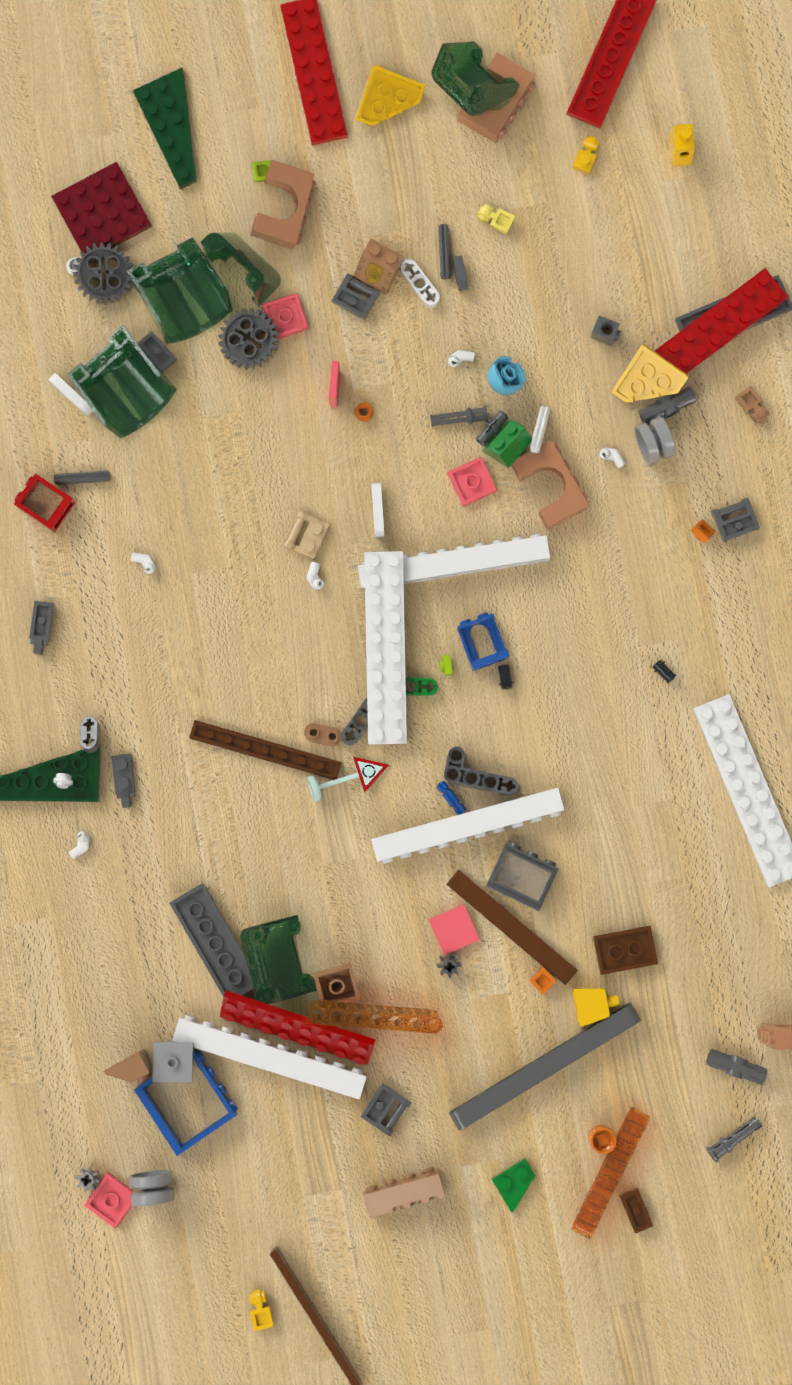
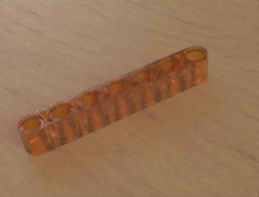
[307,1000,443,1034]
[571,1107,650,1239]

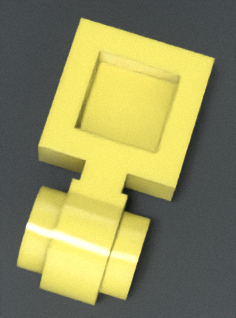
[478,204,515,235]

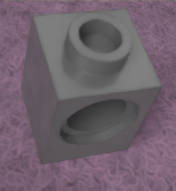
[590,315,621,346]

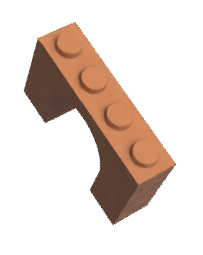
[458,53,536,143]
[250,160,316,249]
[511,440,590,530]
[757,1023,792,1050]

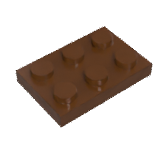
[593,925,658,975]

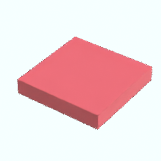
[262,293,309,339]
[329,360,341,408]
[447,457,498,507]
[429,904,480,955]
[84,1172,134,1229]

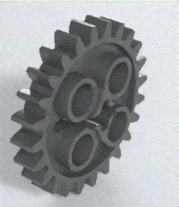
[73,242,134,305]
[218,308,279,370]

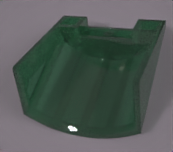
[127,237,233,344]
[67,325,177,438]

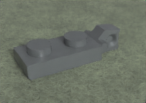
[29,601,55,655]
[111,754,136,808]

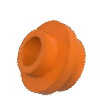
[355,402,374,422]

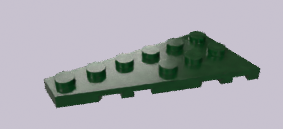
[132,67,197,189]
[0,745,101,802]

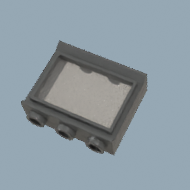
[486,842,559,911]

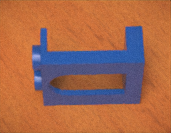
[457,612,509,671]

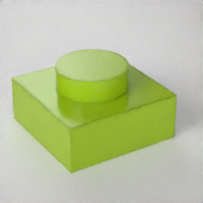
[251,160,271,182]
[439,655,453,677]

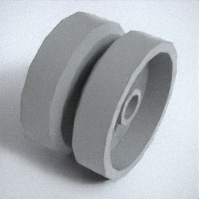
[634,416,676,465]
[128,1170,175,1206]

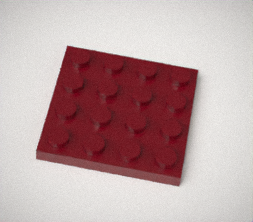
[51,161,152,254]

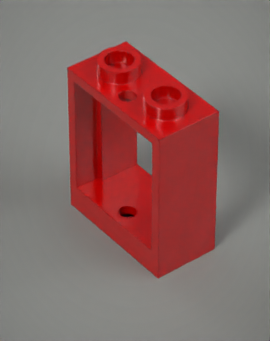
[14,473,76,533]

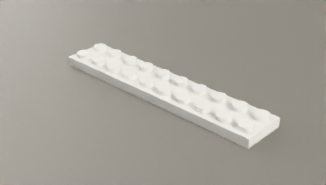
[364,551,407,744]
[693,694,792,888]

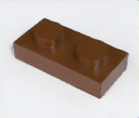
[619,1188,653,1234]

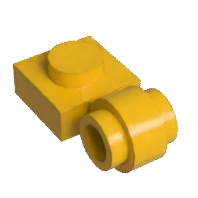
[572,135,600,175]
[249,1289,274,1331]

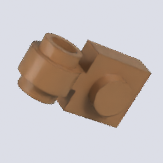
[735,386,769,424]

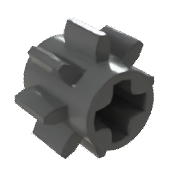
[436,952,461,978]

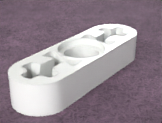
[401,259,439,308]
[48,373,94,417]
[371,483,385,538]

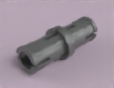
[476,410,509,446]

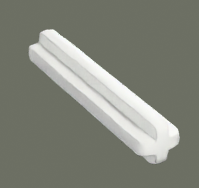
[530,406,550,453]

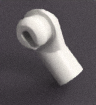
[131,552,156,574]

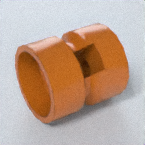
[588,1125,616,1154]

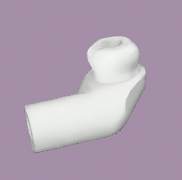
[448,350,475,367]
[600,448,626,469]
[307,562,324,590]
[69,831,90,859]

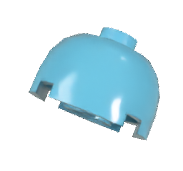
[487,356,526,395]

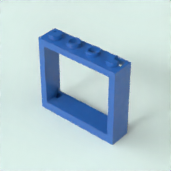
[134,1048,238,1156]

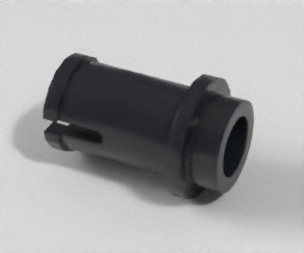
[652,660,677,684]
[498,665,514,690]

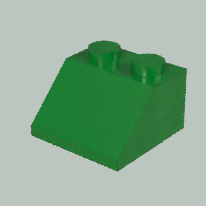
[482,420,532,468]

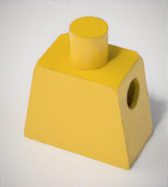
[670,124,695,166]
[572,988,619,1027]

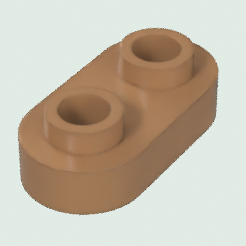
[304,723,342,747]

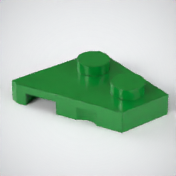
[491,1158,535,1213]

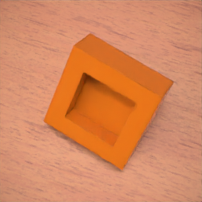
[691,519,716,544]
[529,967,557,995]

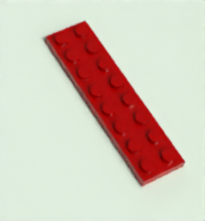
[280,0,348,146]
[566,0,657,129]
[654,268,788,374]
[219,990,376,1065]

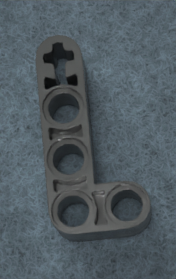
[444,747,518,795]

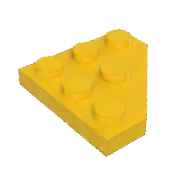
[354,65,426,126]
[611,344,690,403]

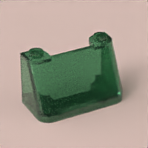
[432,41,520,116]
[201,232,281,307]
[240,915,317,1004]

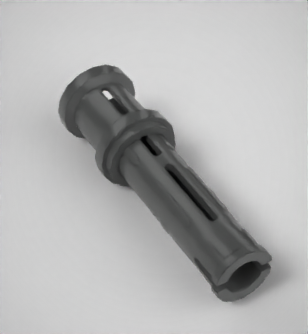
[430,405,488,427]
[706,1116,763,1163]

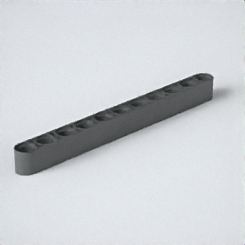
[449,1003,641,1131]

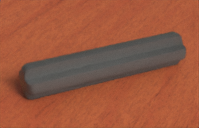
[438,224,451,280]
[54,470,110,485]

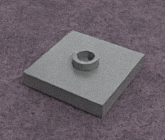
[152,1042,194,1083]

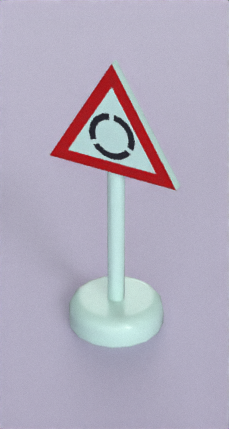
[307,756,389,802]

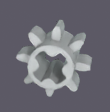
[75,1166,101,1192]

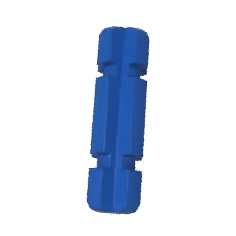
[436,781,466,815]

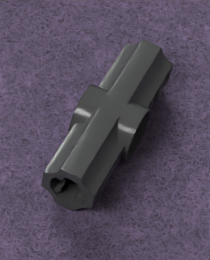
[638,386,697,425]
[706,1048,768,1085]

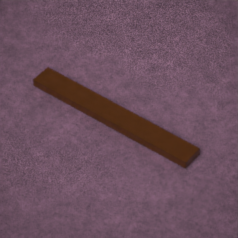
[189,720,342,780]
[446,870,578,985]
[270,1246,363,1385]

